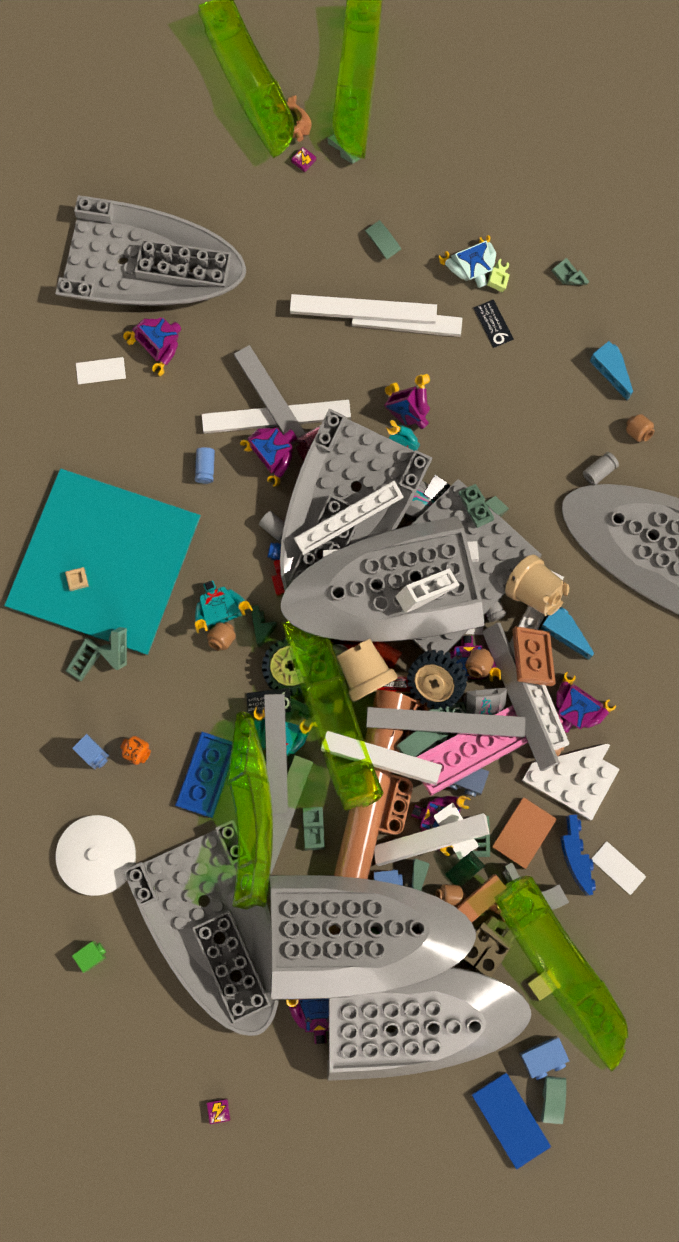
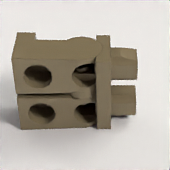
[462,916,516,977]

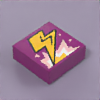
[291,147,316,172]
[207,1099,231,1124]

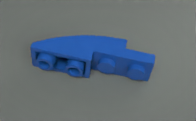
[560,815,596,896]

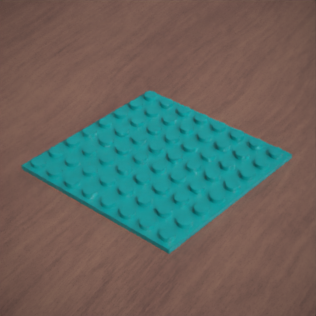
[4,468,201,655]

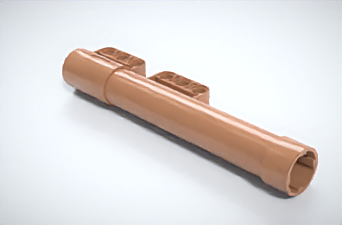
[328,690,430,935]

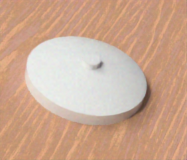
[56,815,136,896]

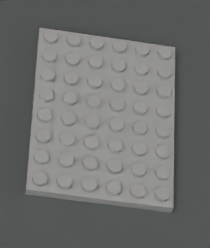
[371,479,542,655]

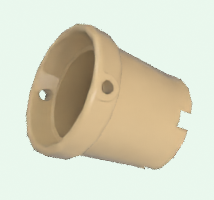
[505,554,570,616]
[336,639,398,702]

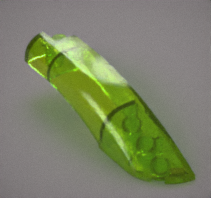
[198,0,294,158]
[494,876,628,1072]

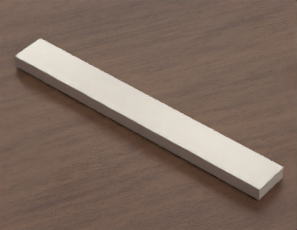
[290,294,437,324]
[202,400,351,434]

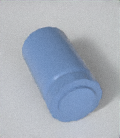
[195,447,215,484]

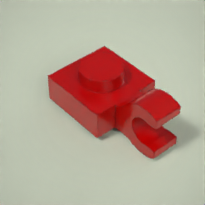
[271,560,285,596]

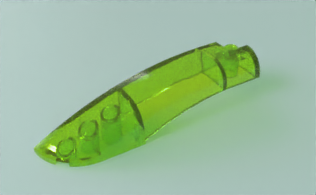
[333,0,383,159]
[282,622,383,810]
[227,711,273,910]

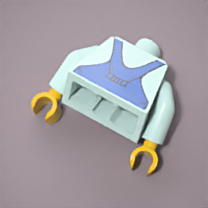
[439,235,496,288]

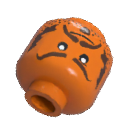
[120,736,151,765]

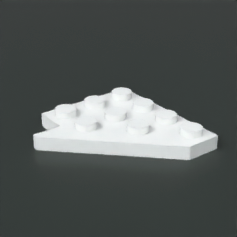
[522,744,619,821]

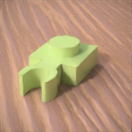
[487,259,510,292]

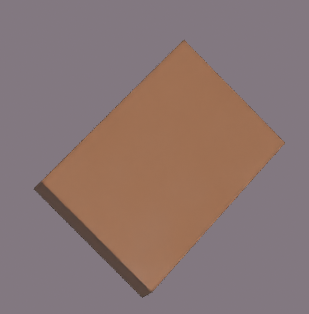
[512,626,556,686]
[492,797,557,869]

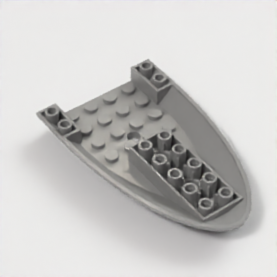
[55,195,246,305]
[280,408,433,597]
[562,484,679,615]
[281,516,484,642]
[123,820,279,1036]
[269,875,476,1000]
[327,967,531,1081]

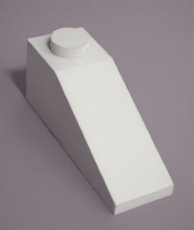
[395,568,459,613]

